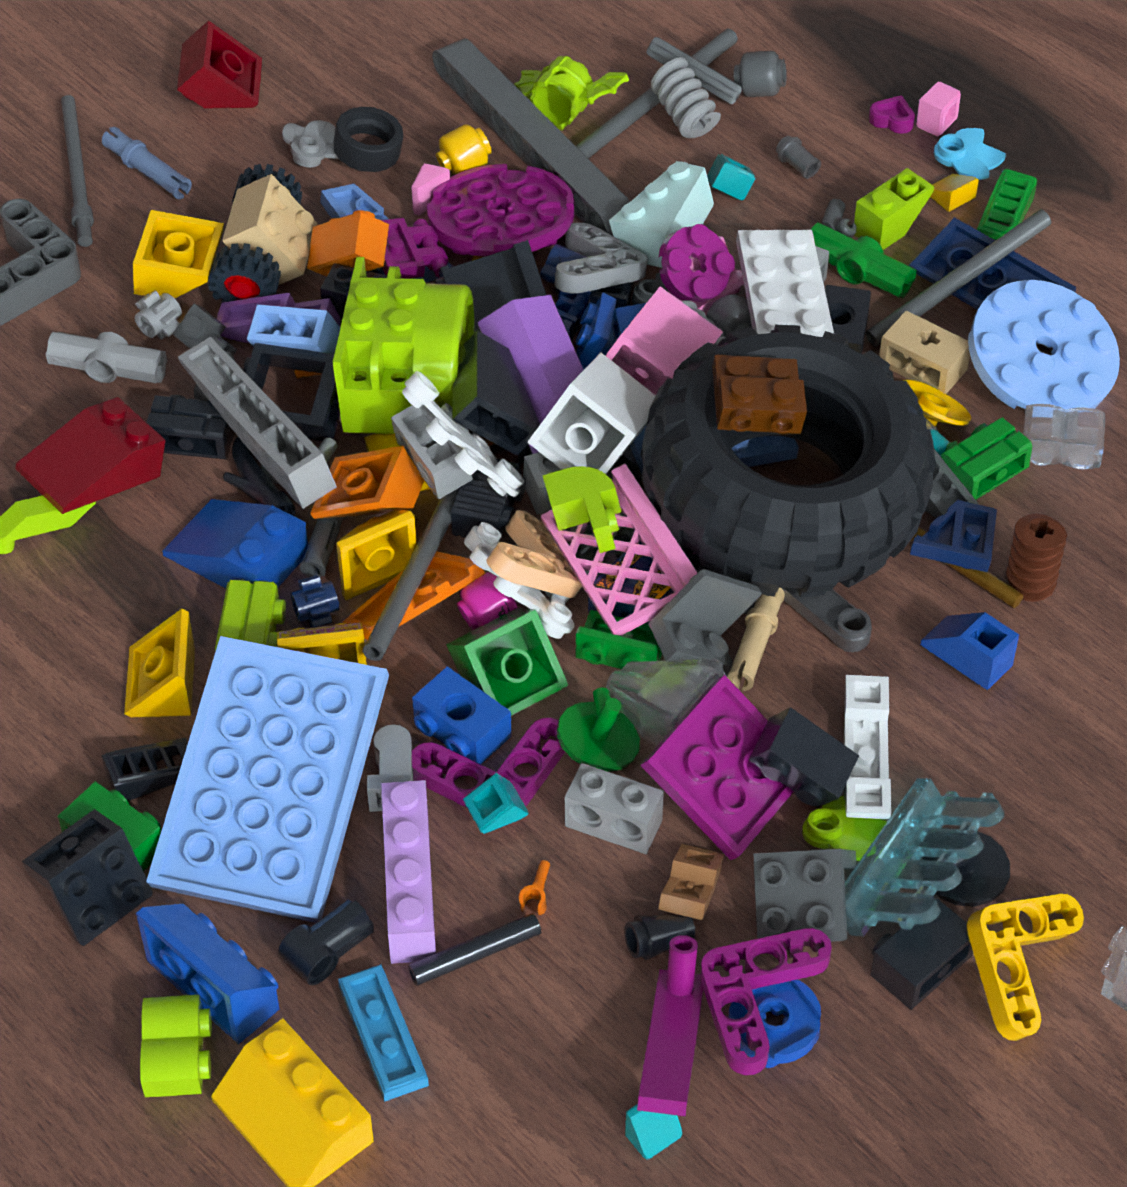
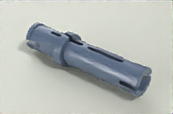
[102,127,192,199]

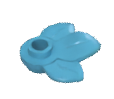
[934,128,1006,180]

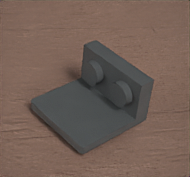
[648,569,762,676]
[753,849,857,942]

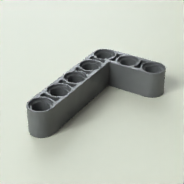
[0,198,81,326]

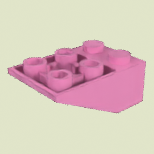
[605,287,723,395]

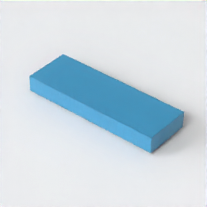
[338,964,429,1102]

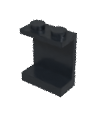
[435,240,546,333]

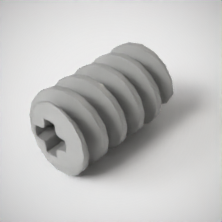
[651,57,721,138]

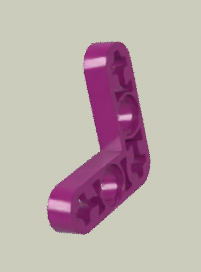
[412,718,565,808]
[700,928,832,1075]

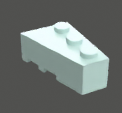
[609,161,714,268]

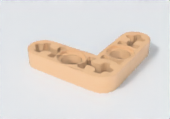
[486,510,582,598]

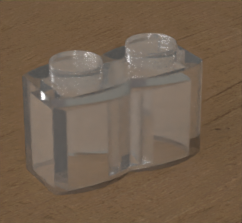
[1023,404,1105,470]

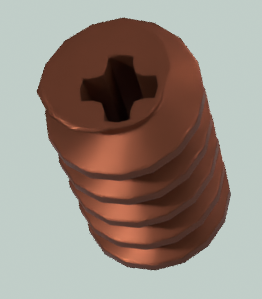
[1006,513,1067,602]

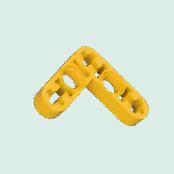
[967,894,1084,1041]

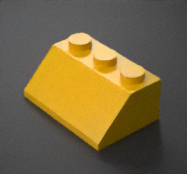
[211,1018,374,1187]

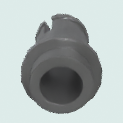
[776,136,821,179]

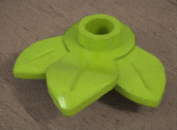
[802,796,889,861]

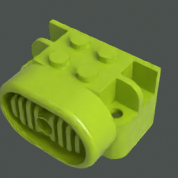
[333,257,475,434]

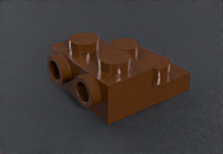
[712,355,807,434]

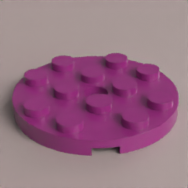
[427,164,574,257]

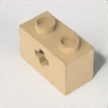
[879,311,970,394]

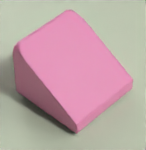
[411,163,450,215]

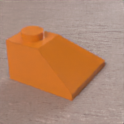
[310,446,424,519]

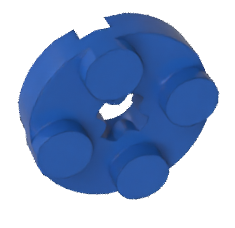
[728,980,821,1068]

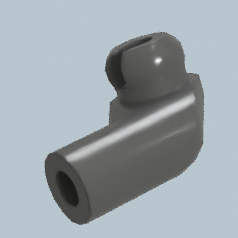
[821,199,857,238]

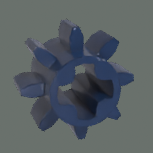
[290,575,340,628]

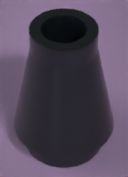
[624,915,695,960]

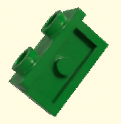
[576,610,664,678]

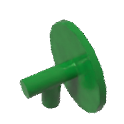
[556,687,640,772]

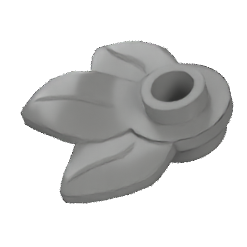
[282,120,339,168]

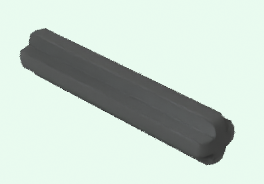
[646,37,742,104]

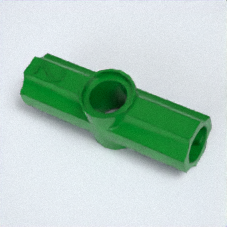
[811,222,917,299]

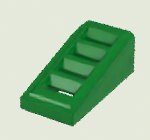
[977,169,1037,240]

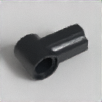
[278,899,374,986]

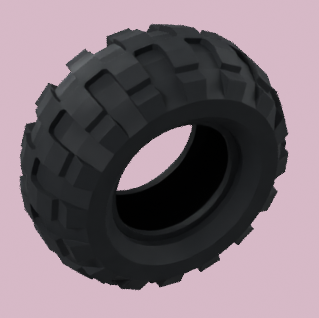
[641,324,936,598]

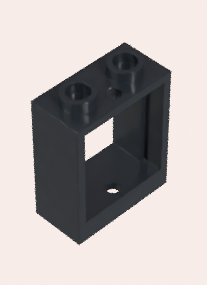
[243,343,340,441]

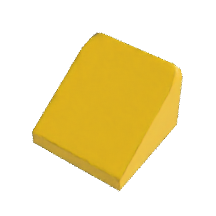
[930,174,979,212]

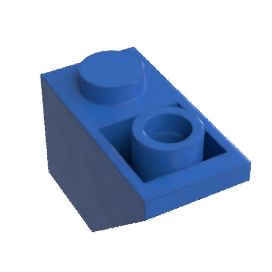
[920,612,1019,690]

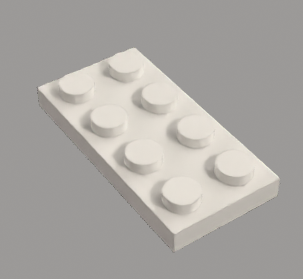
[736,230,834,337]

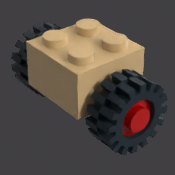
[208,164,317,303]

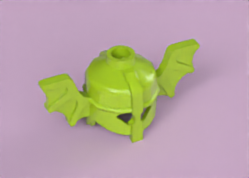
[514,56,629,131]

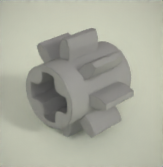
[135,291,182,340]

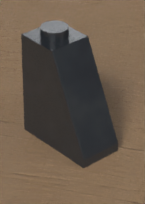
[452,330,540,455]

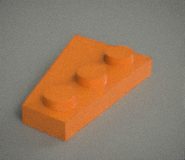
[343,551,486,640]

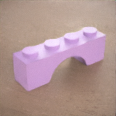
[381,780,436,964]

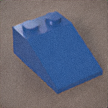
[162,499,308,588]

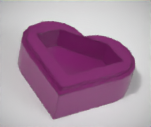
[869,95,915,134]

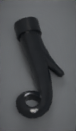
[223,437,296,516]

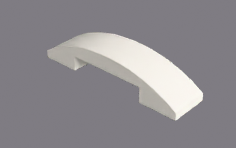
[844,675,891,819]

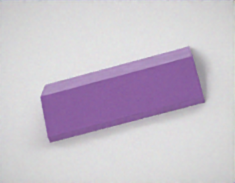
[477,295,583,454]

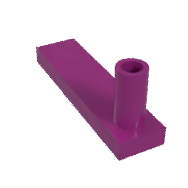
[637,935,704,1116]

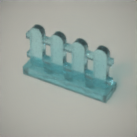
[845,778,1005,937]

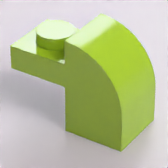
[542,466,622,553]

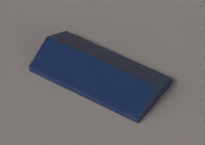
[909,217,1076,310]

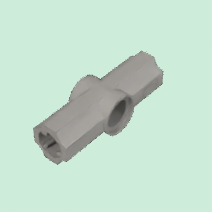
[46,332,167,383]

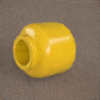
[436,124,492,175]

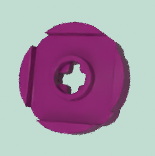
[658,224,735,302]

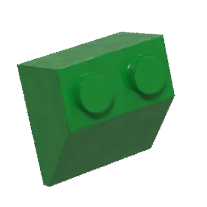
[446,608,569,716]

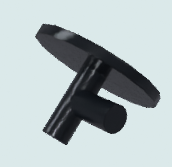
[922,829,1010,907]

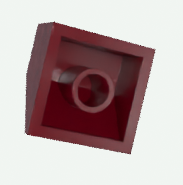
[177,20,262,109]

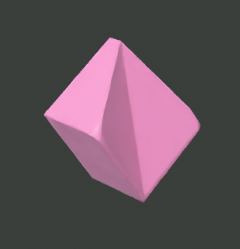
[916,82,961,137]

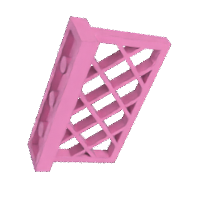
[541,464,697,636]

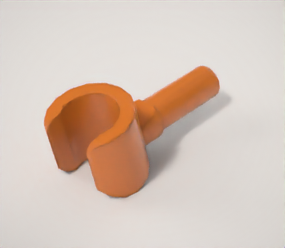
[519,860,550,915]

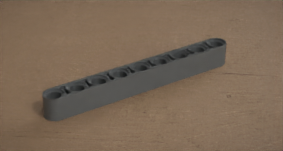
[432,38,630,236]

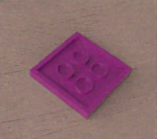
[640,675,794,860]

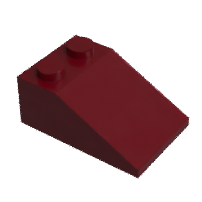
[15,397,165,514]

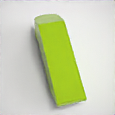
[0,495,96,554]

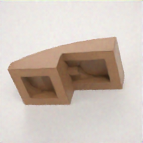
[658,844,725,920]

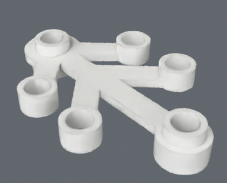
[402,371,524,497]
[464,522,575,639]

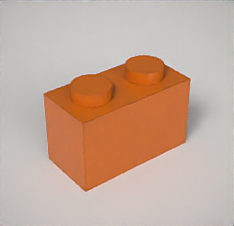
[307,210,389,277]

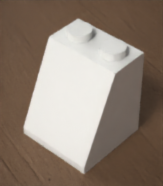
[527,353,656,474]

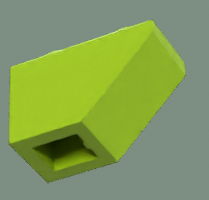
[854,168,934,250]

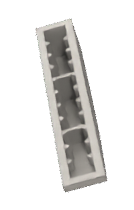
[178,337,337,509]

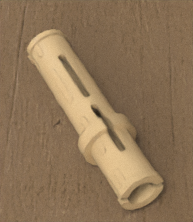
[727,587,785,691]

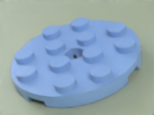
[968,280,1120,421]

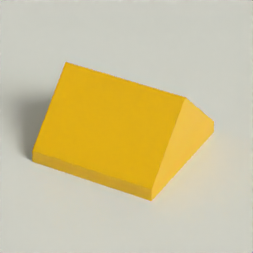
[124,609,195,718]

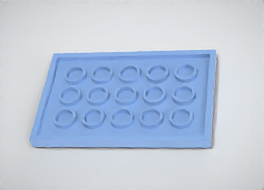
[146,636,389,923]

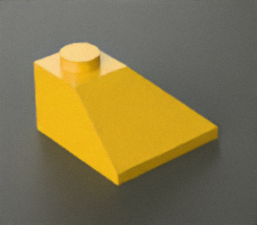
[336,510,417,600]

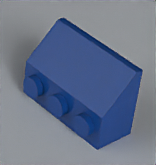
[136,904,280,1045]

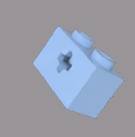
[247,305,340,354]

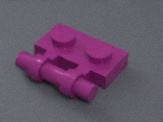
[381,218,448,279]

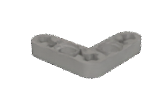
[554,223,648,293]

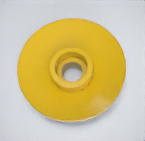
[903,380,971,427]

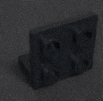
[22,809,153,946]

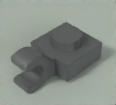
[173,303,237,356]

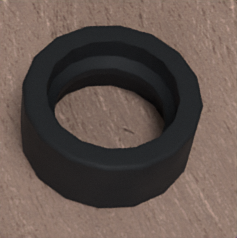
[333,107,404,172]

